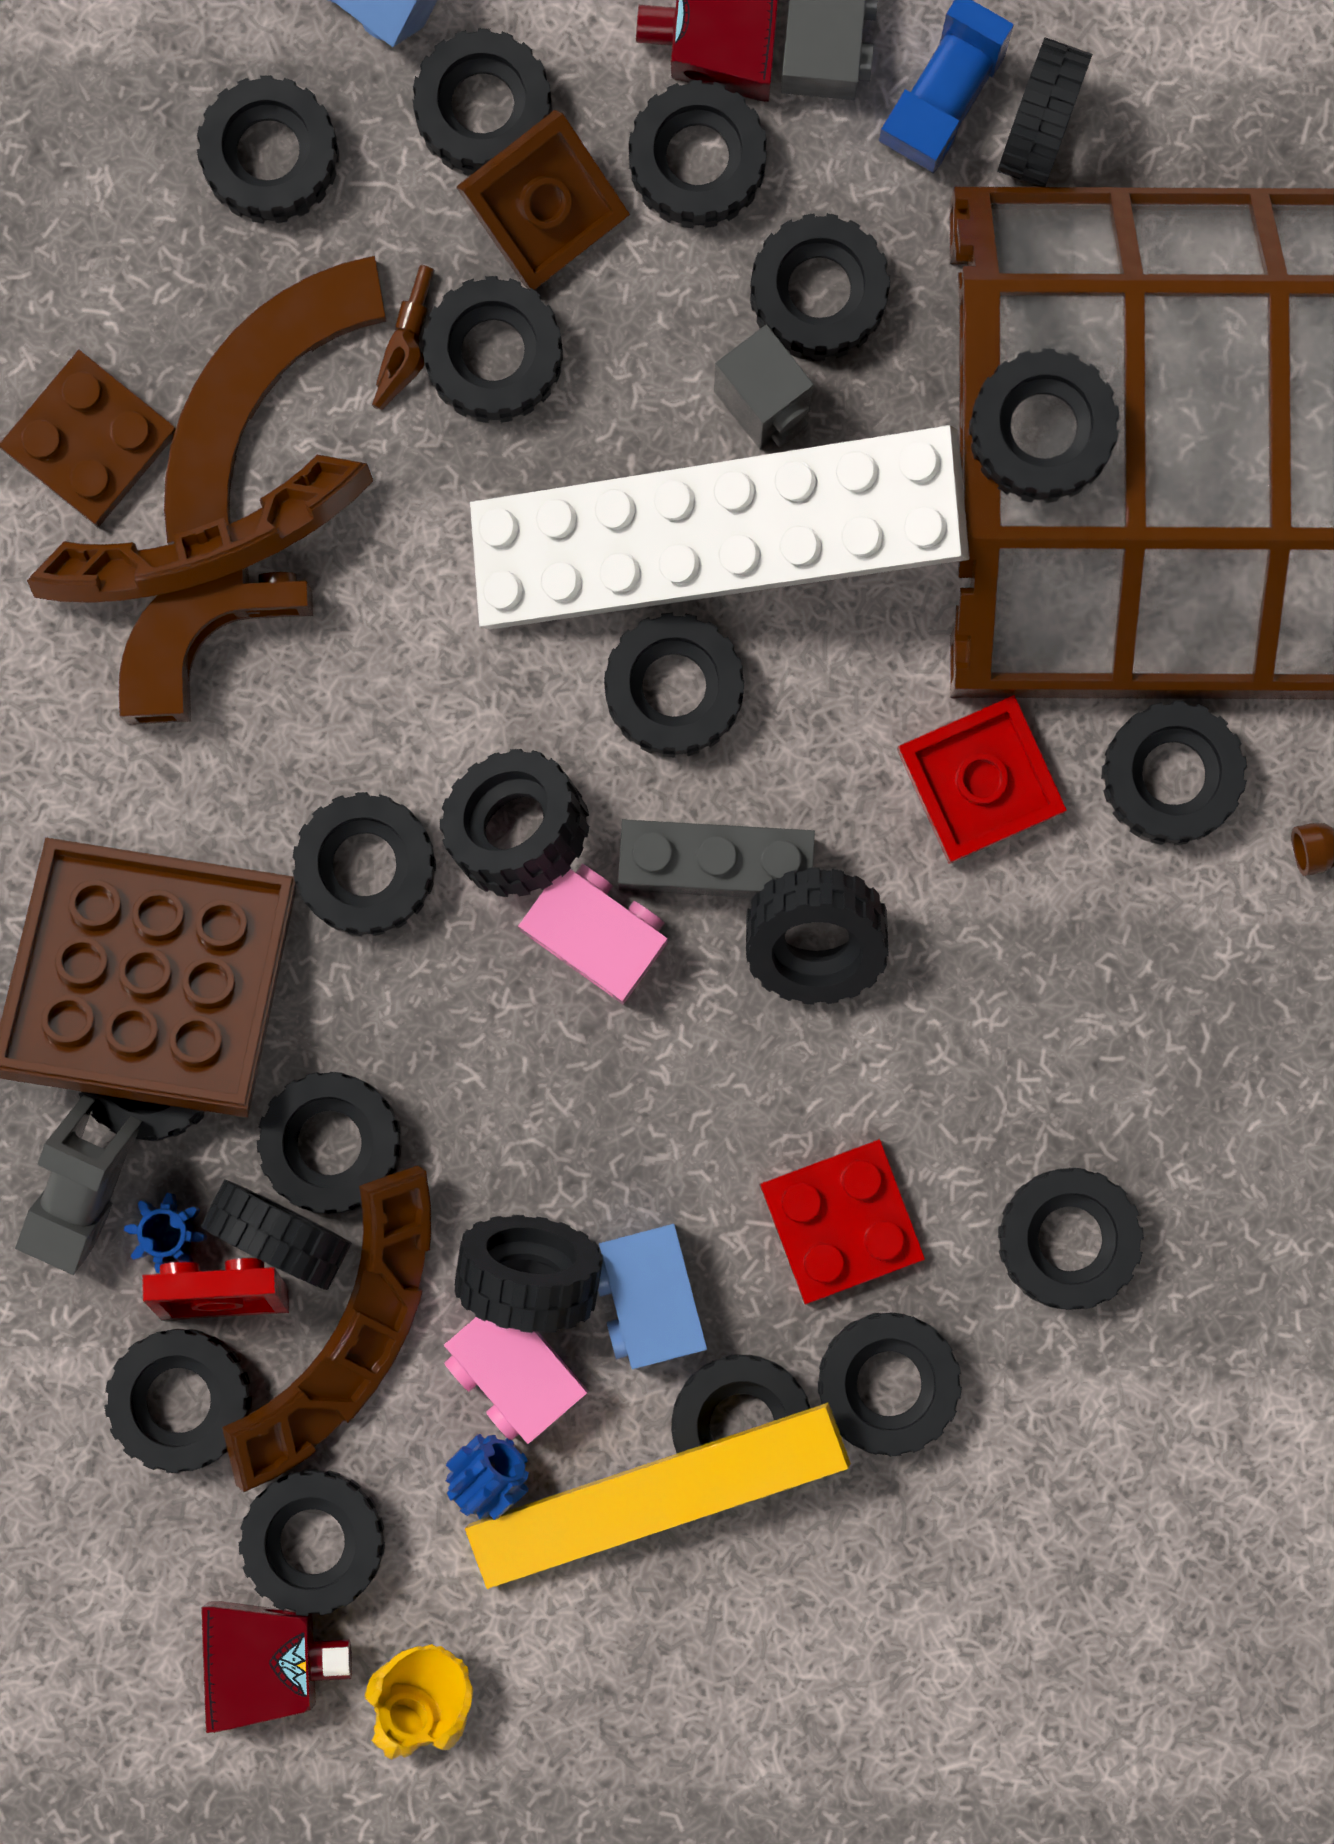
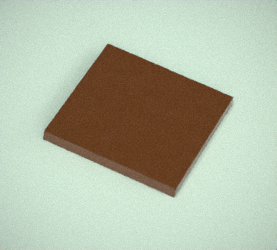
[0,837,297,1118]

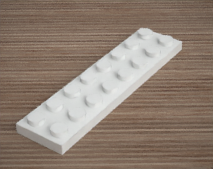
[470,425,969,629]

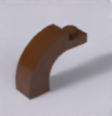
[119,568,313,725]

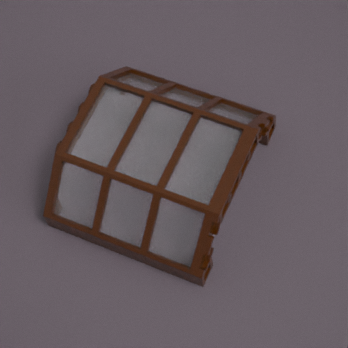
[950,187,1334,700]

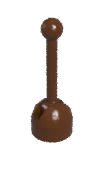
[1291,823,1334,876]

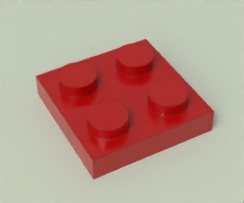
[897,695,1067,864]
[759,1139,925,1304]
[142,1258,289,1320]

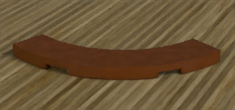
[164,256,387,545]
[27,455,373,603]
[222,1165,431,1492]

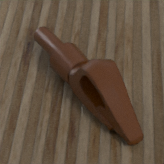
[372,265,434,410]

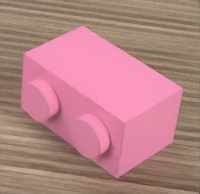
[518,864,668,1005]
[444,1317,588,1444]

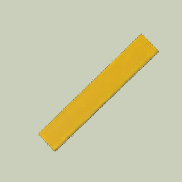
[465,1402,851,1589]

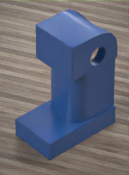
[879,0,1014,173]

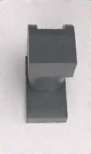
[15,1095,142,1275]

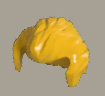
[365,1644,474,1760]

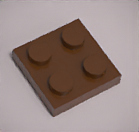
[456,110,630,290]
[0,350,176,528]

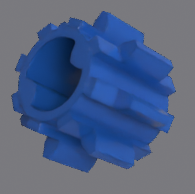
[124,1193,207,1273]
[446,1434,529,1520]

